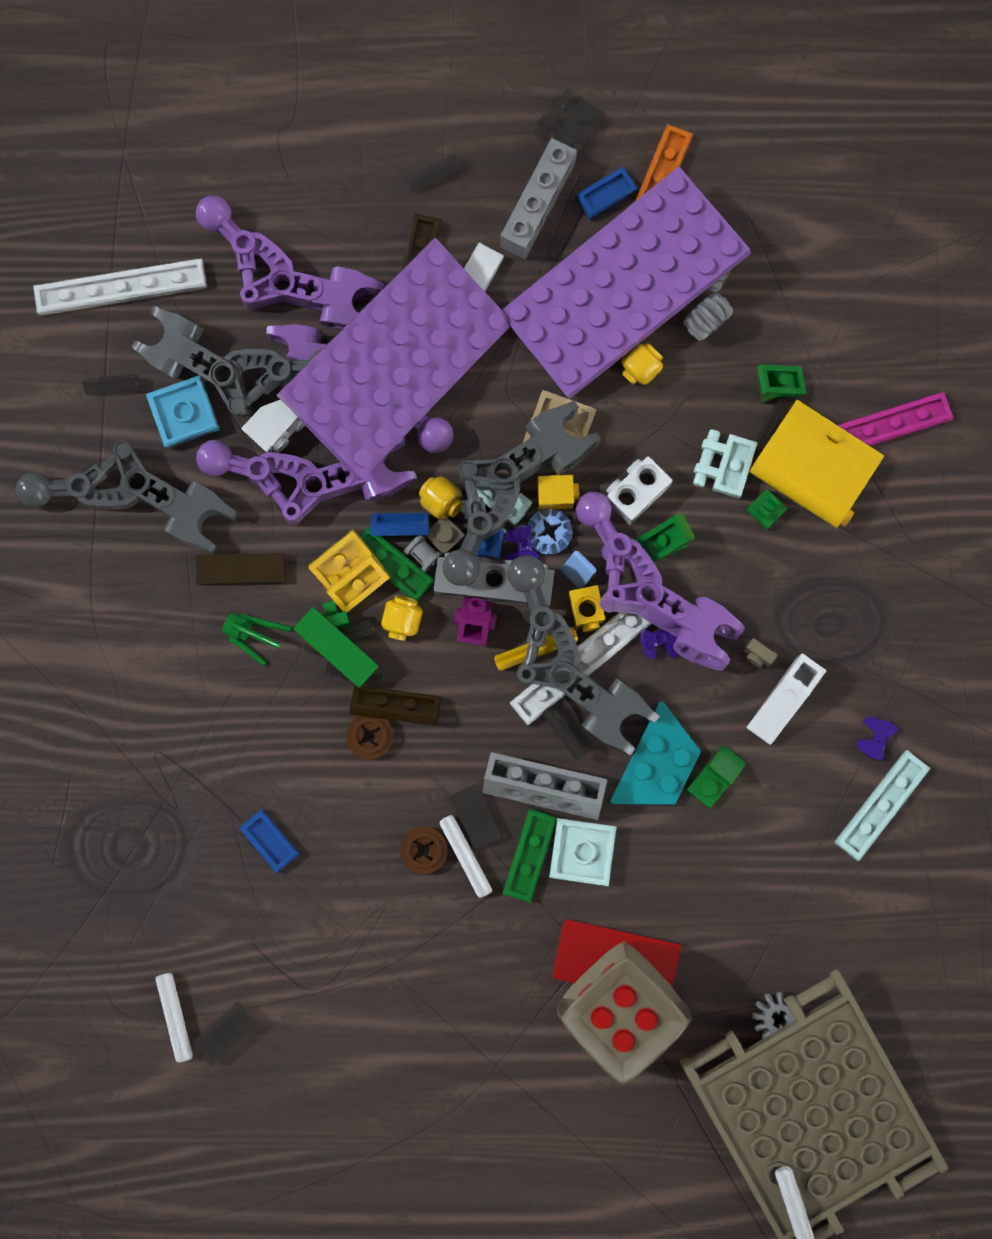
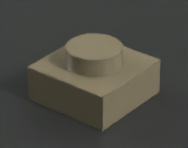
[425,518,465,557]
[743,638,777,668]

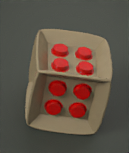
[557,941,691,1084]

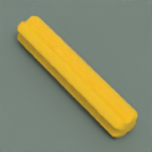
[494,627,578,671]

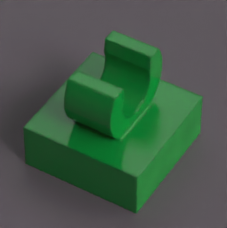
[746,489,788,530]
[322,600,351,630]

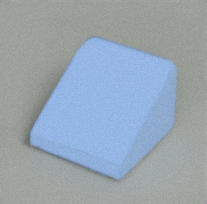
[561,551,596,589]

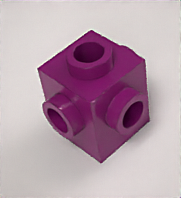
[454,597,497,646]

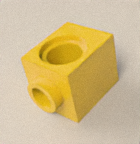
[537,475,579,510]
[568,585,605,632]

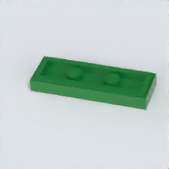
[360,526,435,602]
[293,606,379,688]
[502,809,557,903]

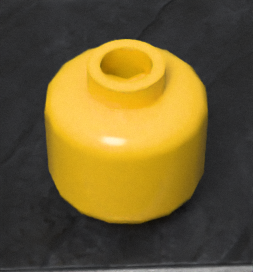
[621,342,664,385]
[419,476,463,520]
[381,596,422,641]

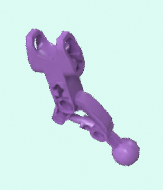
[195,195,384,331]
[259,324,454,453]
[196,437,417,525]
[576,491,745,671]

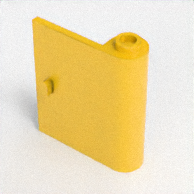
[749,400,884,529]

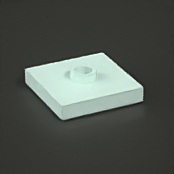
[549,818,616,886]

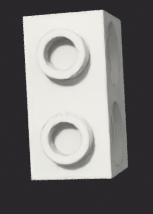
[606,456,673,526]

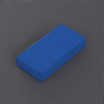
[575,166,638,221]
[370,513,430,536]
[239,809,300,874]

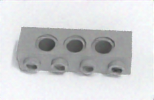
[500,138,577,259]
[434,553,554,607]
[482,752,607,820]

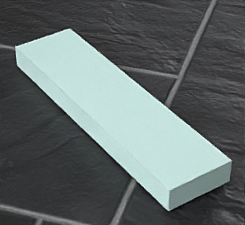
[834,750,931,861]

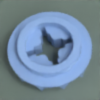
[528,508,573,555]

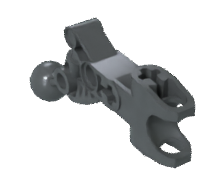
[132,306,322,417]
[442,401,601,586]
[15,441,238,554]
[507,555,659,755]

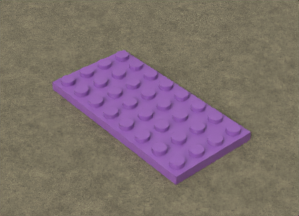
[502,167,751,399]
[277,238,510,481]

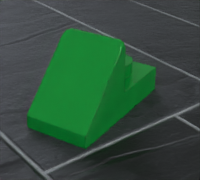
[757,364,807,403]
[636,513,696,563]
[686,745,746,809]

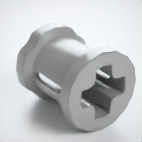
[404,535,443,572]

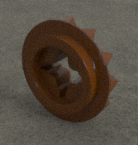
[346,716,393,760]
[400,827,447,874]

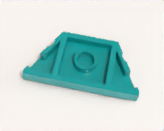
[609,701,701,805]

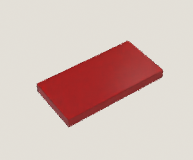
[552,919,682,988]

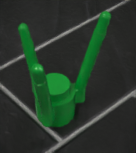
[222,612,292,666]

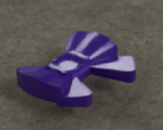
[503,525,539,560]
[640,630,678,660]
[856,716,898,761]

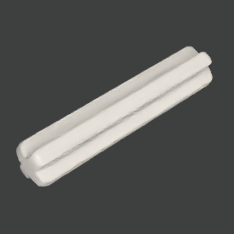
[440,815,492,898]
[156,973,193,1062]
[775,1166,815,1239]

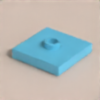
[146,375,220,449]

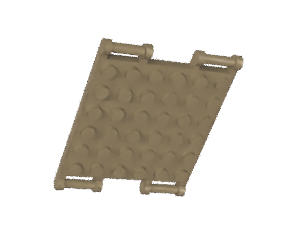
[679,969,948,1239]

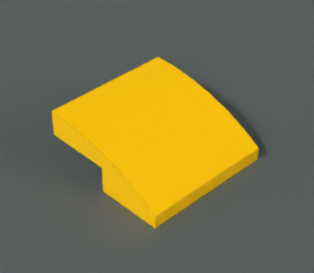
[308,529,390,613]

